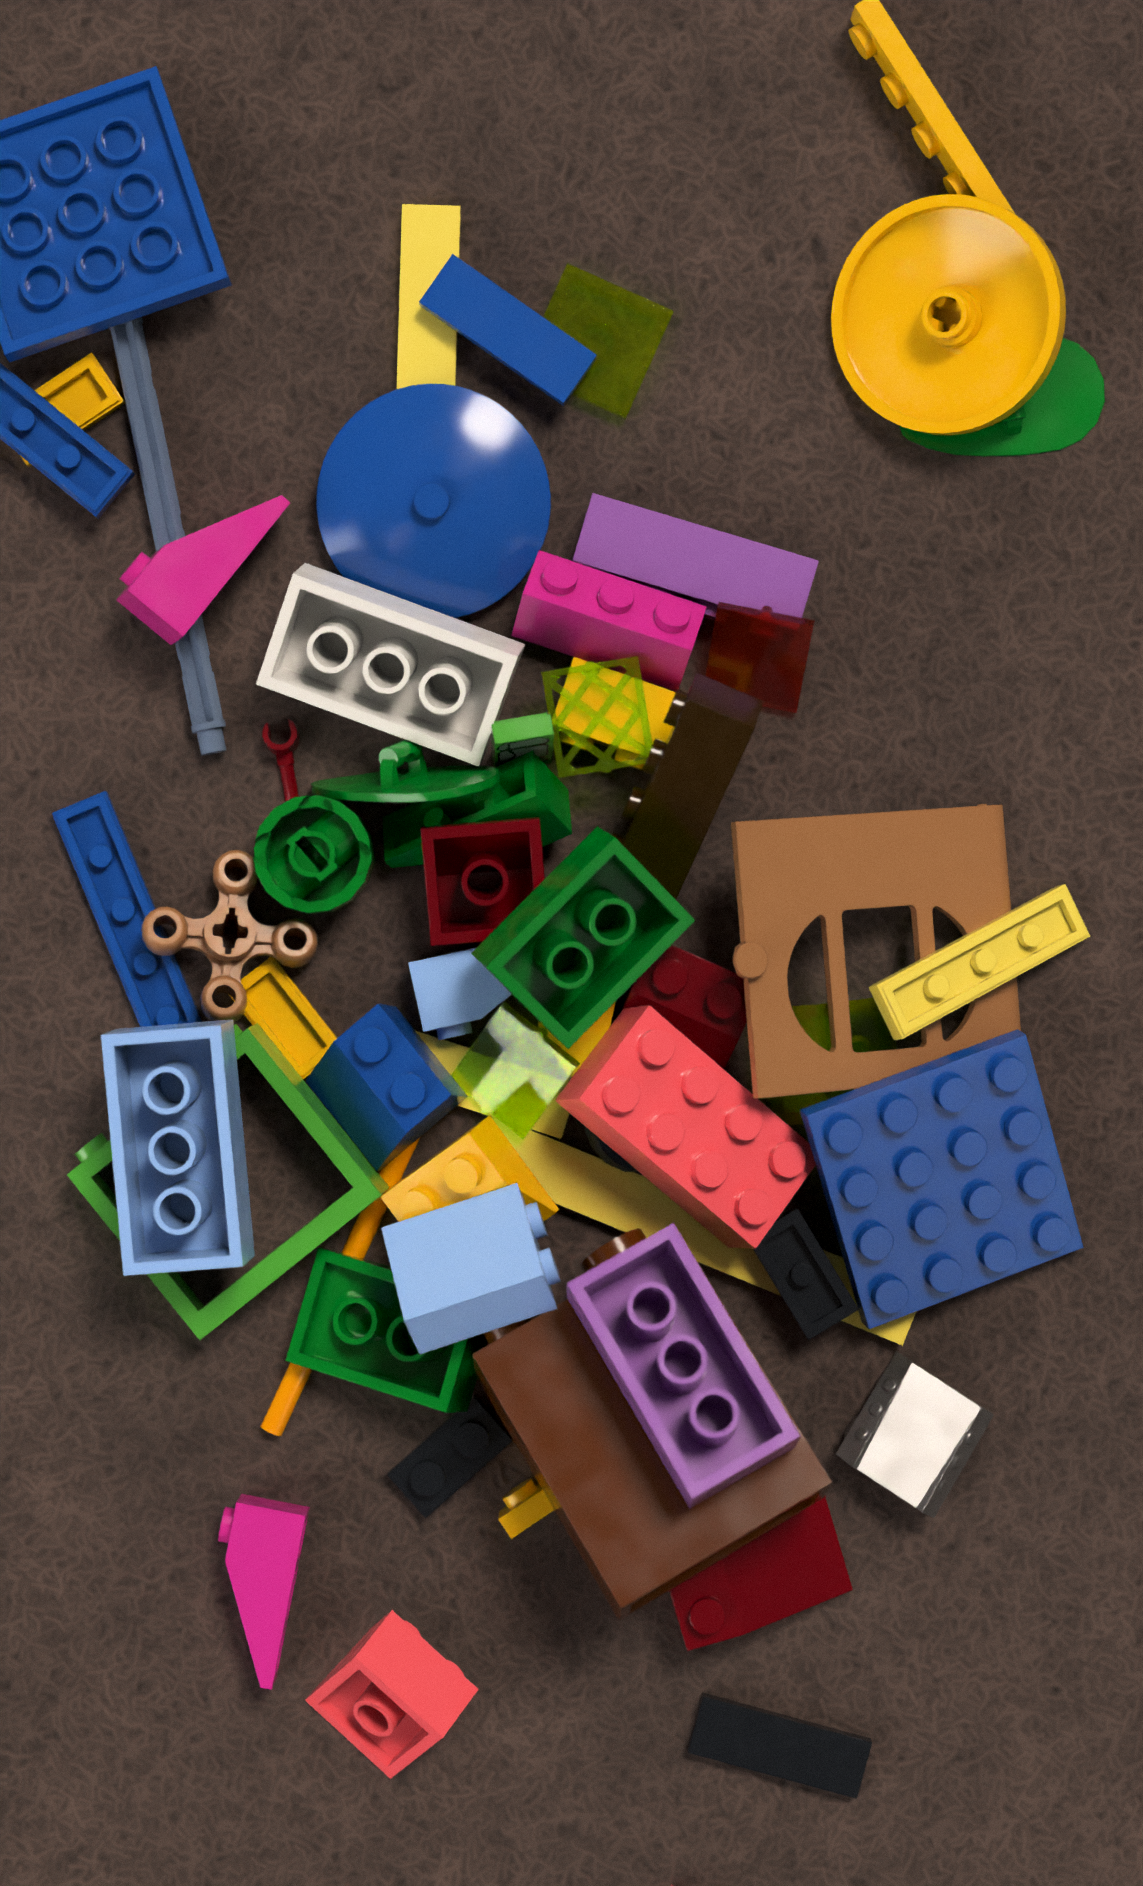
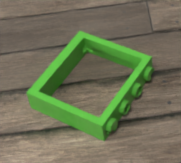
[67,1023,389,1340]

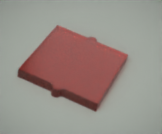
[706,602,815,713]

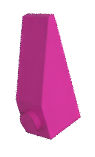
[116,495,290,645]
[218,1494,310,1690]

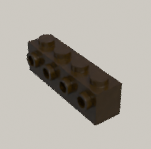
[612,673,763,900]

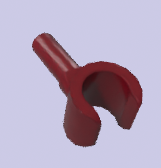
[262,719,300,802]

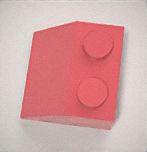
[305,1610,479,1779]

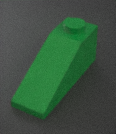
[383,751,572,868]

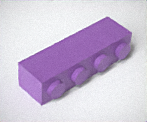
[572,493,819,639]

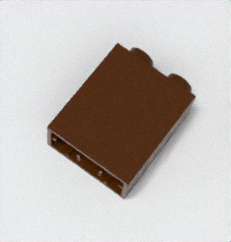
[472,1228,832,1621]

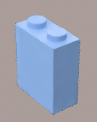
[381,1183,561,1354]

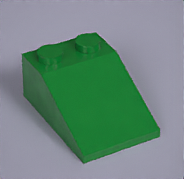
[285,1247,488,1413]

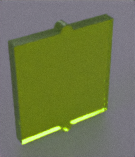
[451,1002,580,1139]

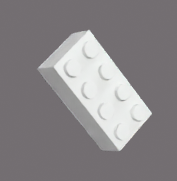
[256,563,525,767]

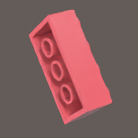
[555,1005,816,1249]

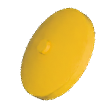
[831,194,1066,435]

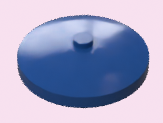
[316,384,551,618]

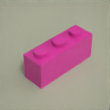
[511,550,707,691]

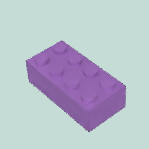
[567,1223,800,1508]

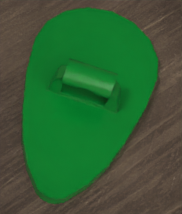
[900,338,1105,456]
[311,739,500,802]

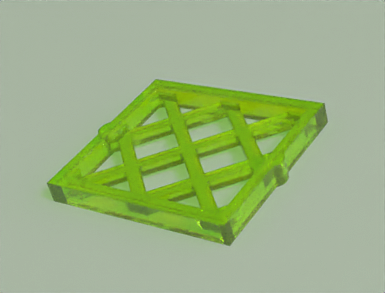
[541,656,652,778]

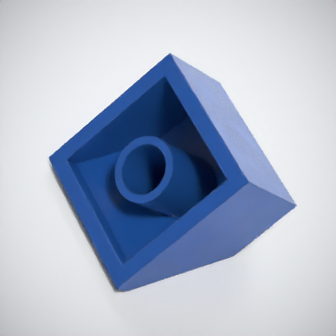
[306,1003,468,1171]

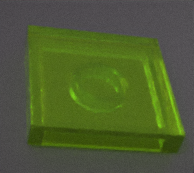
[543,263,674,420]

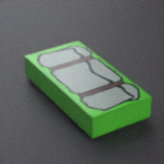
[491,712,554,767]

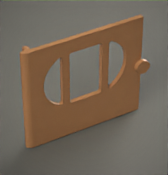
[731,804,1021,1099]

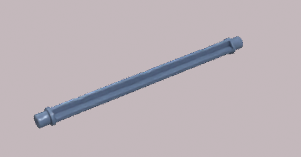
[109,317,227,756]

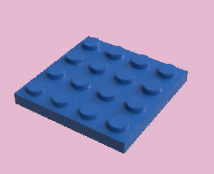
[0,66,232,363]
[800,1029,1084,1329]

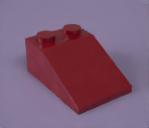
[669,1496,853,1651]

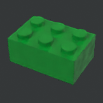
[471,826,695,1049]

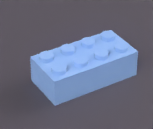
[101,1019,255,1276]

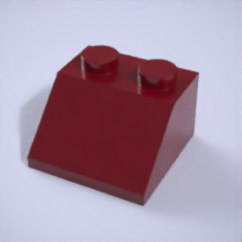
[420,817,545,946]
[619,945,747,1069]

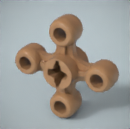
[141,850,318,1023]

